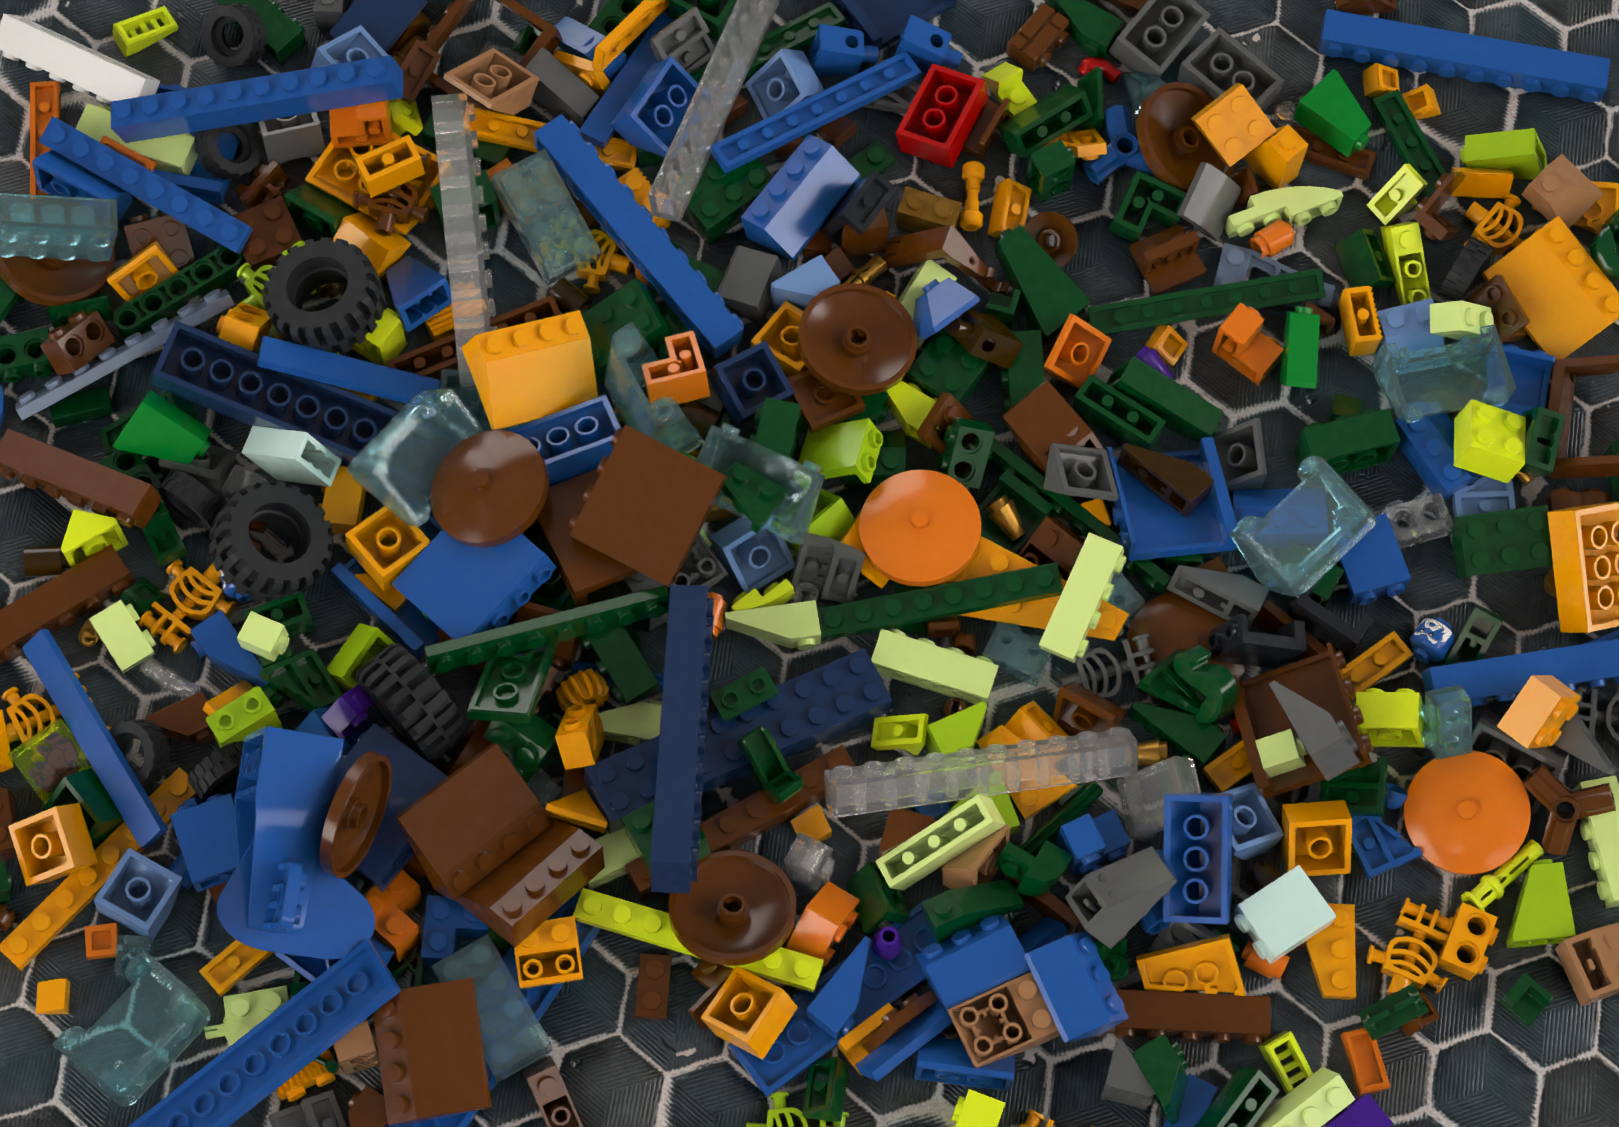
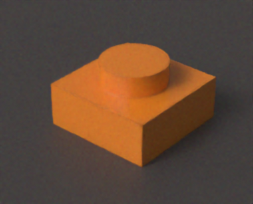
[84,923,120,960]

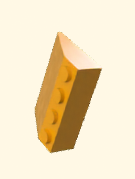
[305,132,455,235]
[1481,216,1619,367]
[462,310,598,430]
[1547,501,1619,633]

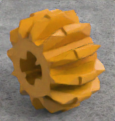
[555,668,610,712]

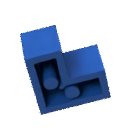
[1056,809,1131,875]
[421,895,490,968]

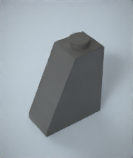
[525,47,600,129]

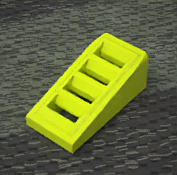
[113,6,179,57]
[1258,1031,1313,1094]

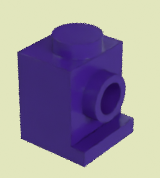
[321,685,374,739]

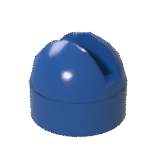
[1385,783,1408,809]

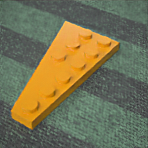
[937,536,1129,641]

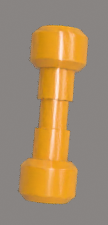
[959,161,985,231]

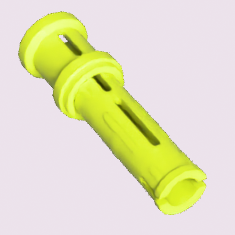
[1461,839,1544,912]

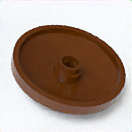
[1137,82,1235,193]
[0,199,115,306]
[797,283,917,396]
[430,430,549,548]
[1125,591,1246,709]
[320,751,392,879]
[669,850,796,966]

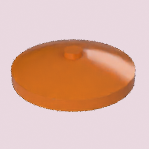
[859,470,981,587]
[1404,750,1531,875]

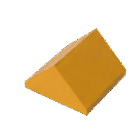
[333,211,411,279]
[107,241,179,302]

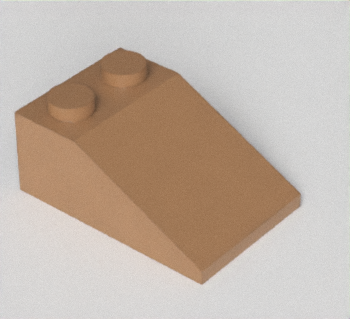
[443,48,539,115]

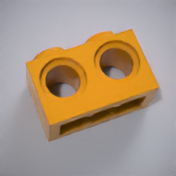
[216,302,272,352]
[555,703,606,770]
[1437,902,1499,981]

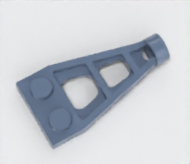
[1214,243,1335,308]

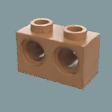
[333,1020,380,1075]

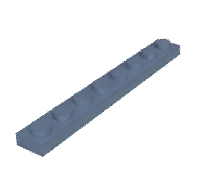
[15,289,235,421]

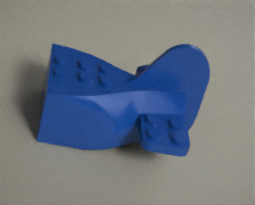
[217,726,375,959]

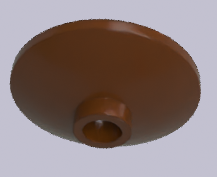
[1024,212,1078,268]

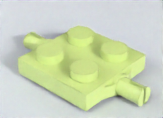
[204,985,290,1047]

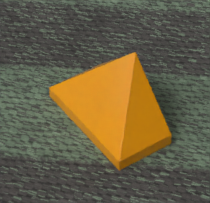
[545,789,608,834]

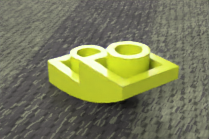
[731,579,794,612]

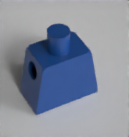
[894,15,963,73]
[809,24,879,76]

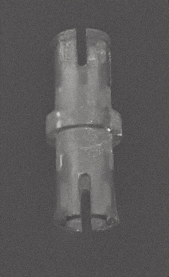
[139,656,201,700]

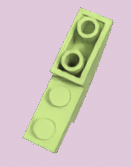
[1224,186,1344,238]

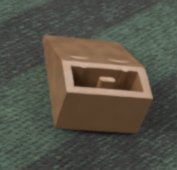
[1555,922,1619,1007]
[947,972,1060,1069]

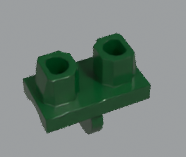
[1094,937,1129,982]

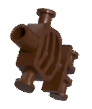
[353,144,432,236]

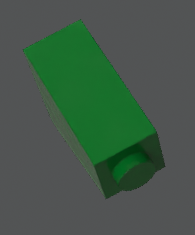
[1293,69,1371,158]
[1279,306,1320,389]
[113,390,212,464]

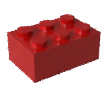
[896,63,988,169]

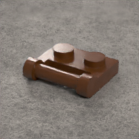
[917,392,976,471]

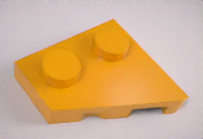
[553,50,611,99]
[1041,128,1107,160]

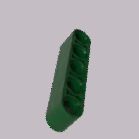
[114,246,245,340]

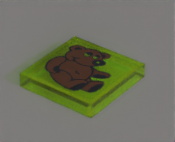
[8,718,95,805]

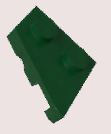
[721,460,788,534]
[260,648,343,712]
[1137,648,1206,715]
[1320,756,1388,817]

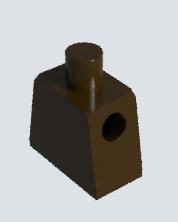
[948,310,1024,369]

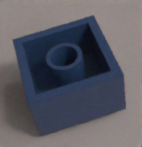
[707,340,795,427]

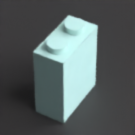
[241,426,342,487]
[1233,865,1337,965]

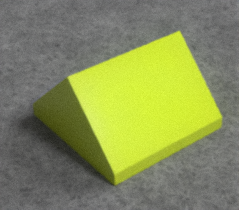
[61,509,129,568]

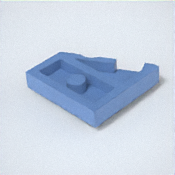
[1452,476,1516,517]

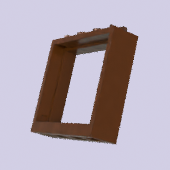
[424,0,563,114]
[1547,355,1619,480]

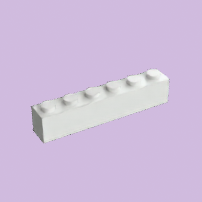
[0,14,160,105]

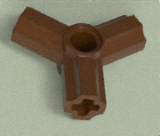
[1522,764,1616,855]

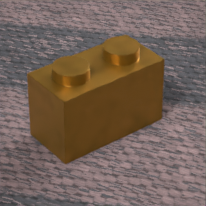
[896,186,962,233]

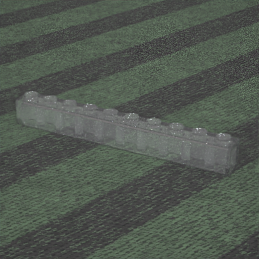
[648,0,780,222]
[431,93,497,387]
[824,727,1138,818]

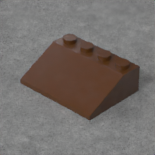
[395,743,551,901]
[455,817,605,947]
[373,978,492,1125]

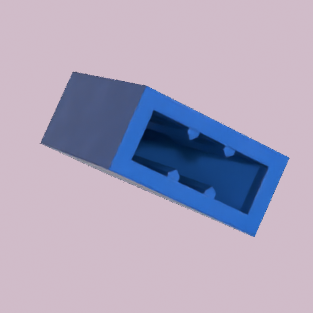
[385,256,456,332]

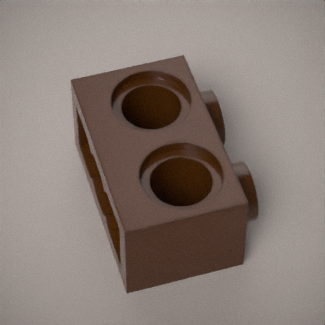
[40,310,115,376]

